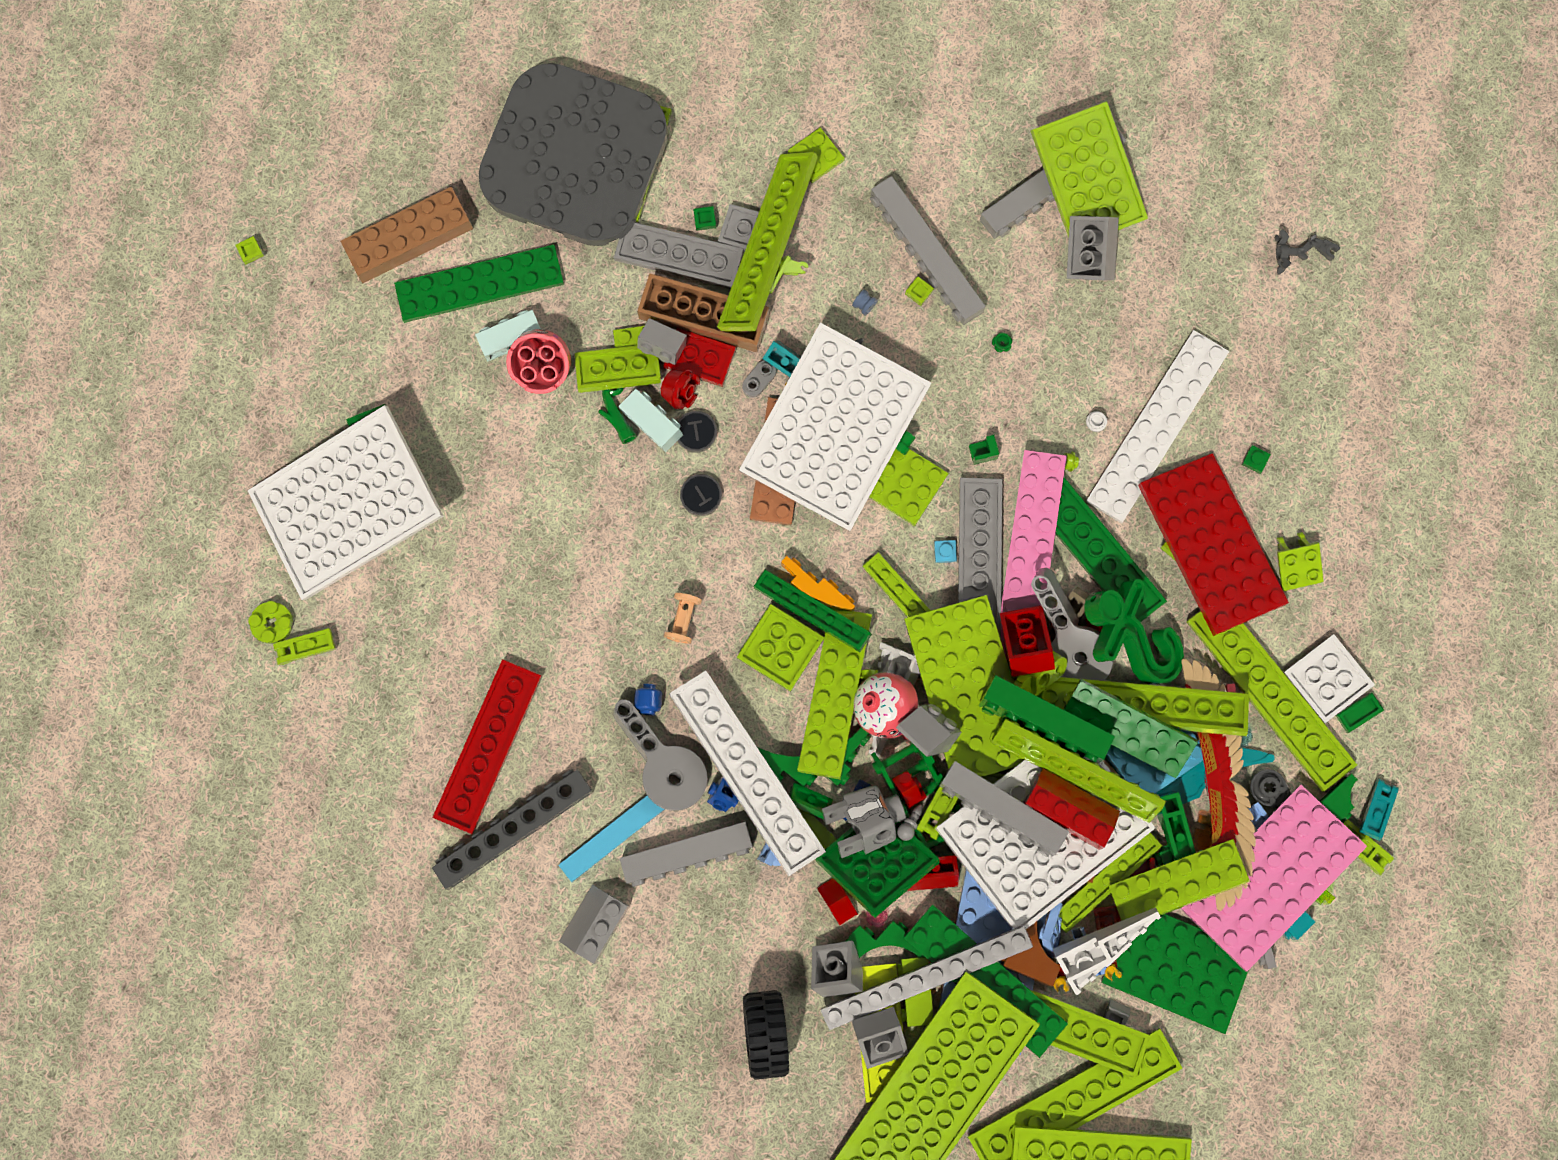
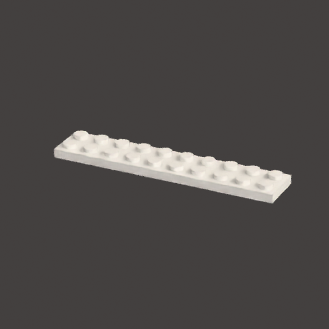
[1086,330,1229,524]
[669,671,826,877]

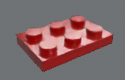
[663,328,736,387]

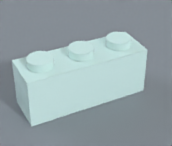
[475,310,541,362]
[618,389,683,453]

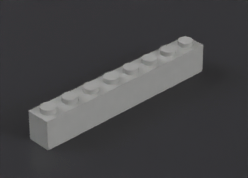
[980,129,1127,239]
[870,176,986,326]

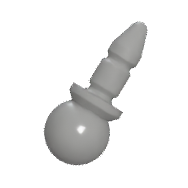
[897,804,922,841]

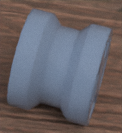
[852,289,878,316]

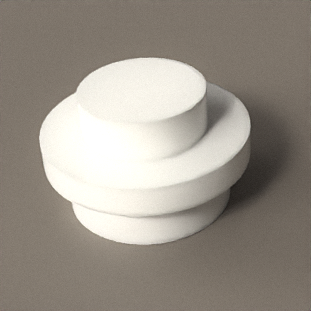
[1086,411,1107,432]

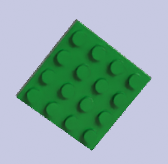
[816,821,940,918]

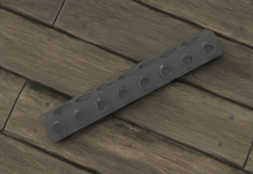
[432,769,593,890]

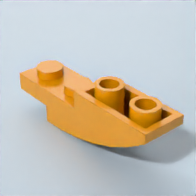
[781,556,855,611]

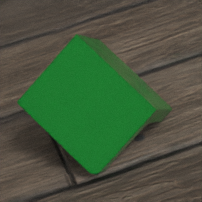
[969,435,1000,465]

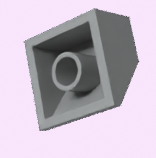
[896,704,962,756]
[811,941,863,997]
[852,1007,908,1069]

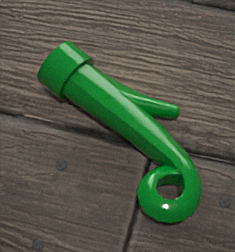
[598,388,637,444]

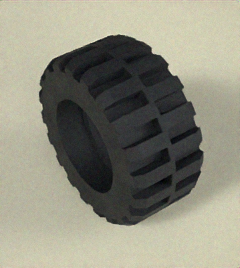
[743,990,789,1080]

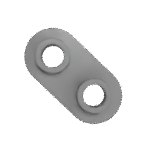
[742,360,776,398]

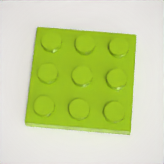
[869,449,949,526]
[737,604,824,692]

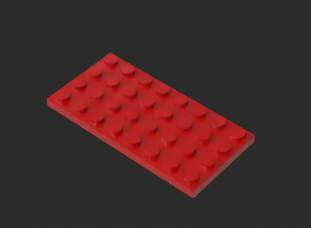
[1138,453,1289,636]

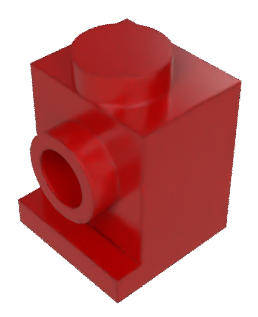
[892,771,927,808]

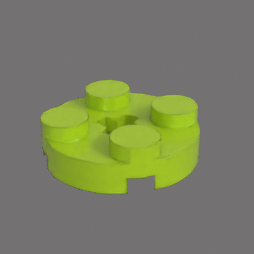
[248,601,293,644]

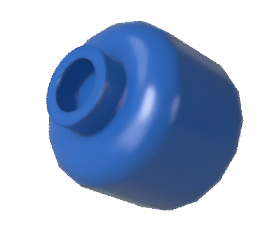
[634,684,662,715]

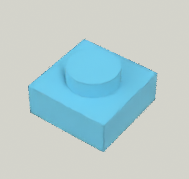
[934,540,957,563]

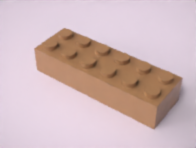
[340,186,473,283]
[637,273,769,352]

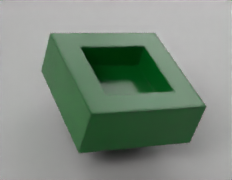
[693,206,716,231]
[1242,445,1271,474]

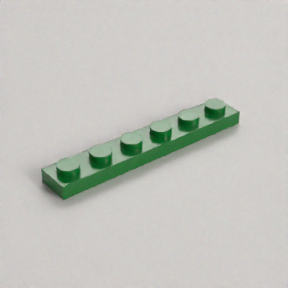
[753,569,872,652]

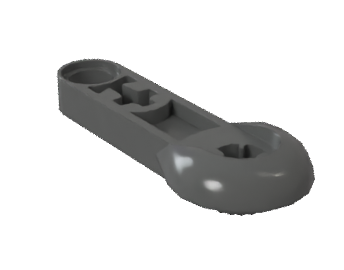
[1250,769,1292,809]

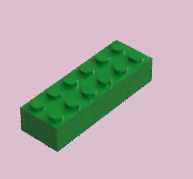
[978,675,1115,764]

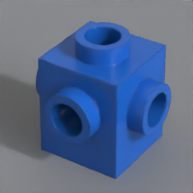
[707,777,739,812]

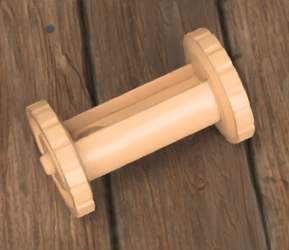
[664,593,702,644]

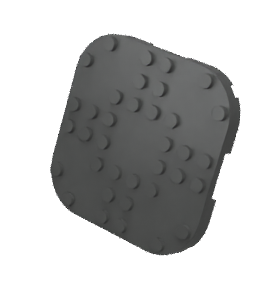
[479,63,668,246]

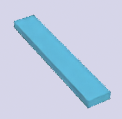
[559,796,665,882]

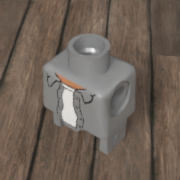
[822,785,906,858]

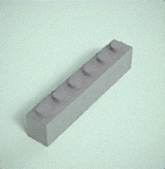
[939,761,1069,857]
[619,822,753,887]

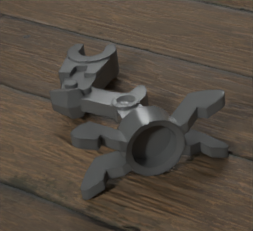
[1274,229,1340,275]

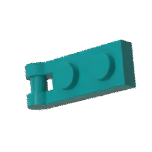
[1359,778,1399,841]

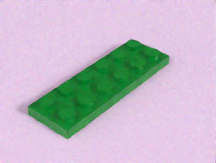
[1063,679,1198,778]

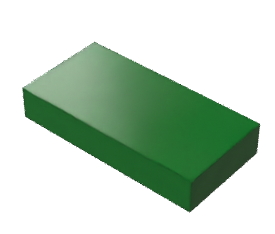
[1335,693,1384,734]

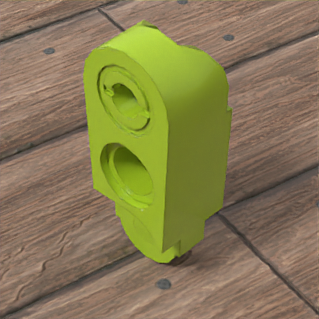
[1014,651,1067,696]

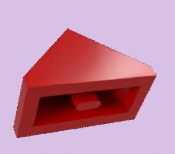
[817,878,858,926]

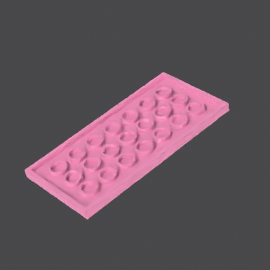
[1180,785,1367,972]

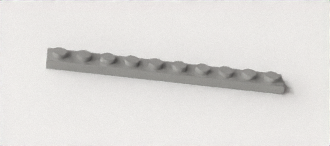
[821,925,1033,1030]

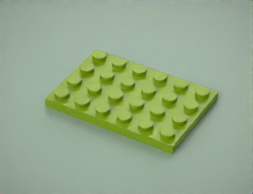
[1030,101,1148,238]

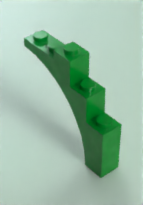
[756,727,871,787]

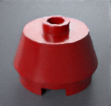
[661,370,700,409]

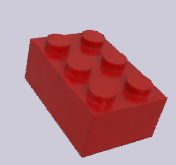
[1000,605,1055,677]

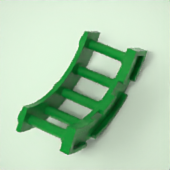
[871,741,961,851]

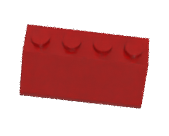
[1024,768,1120,850]

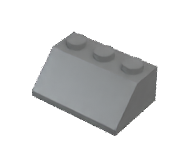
[1067,216,1118,280]
[559,884,630,964]

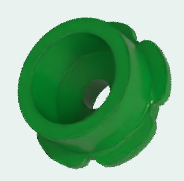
[992,333,1012,353]

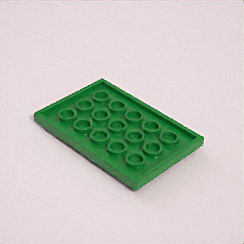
[1101,914,1249,1034]

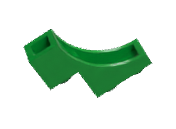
[844,921,922,958]

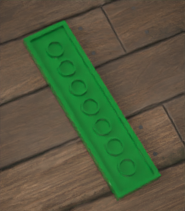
[394,245,564,323]
[1055,476,1167,622]
[904,905,1068,1058]

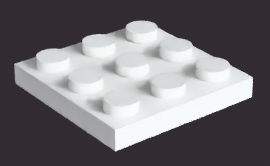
[1283,634,1375,724]

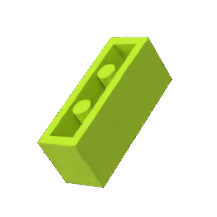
[897,957,933,1027]

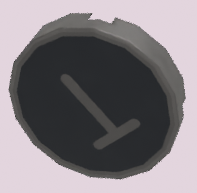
[678,411,717,453]
[680,474,722,516]

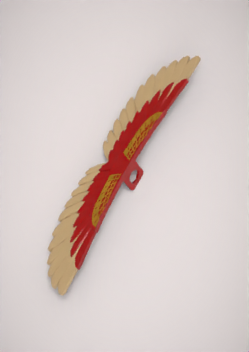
[1182,659,1256,911]

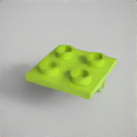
[769,255,809,294]
[1277,532,1324,592]

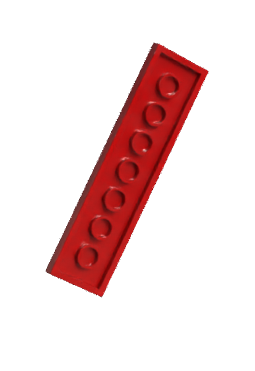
[432,659,542,835]

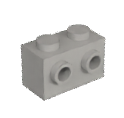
[637,318,687,365]

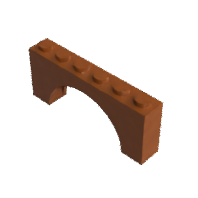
[1001,876,1095,987]

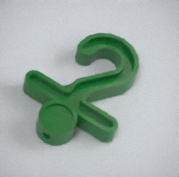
[1084,579,1184,684]

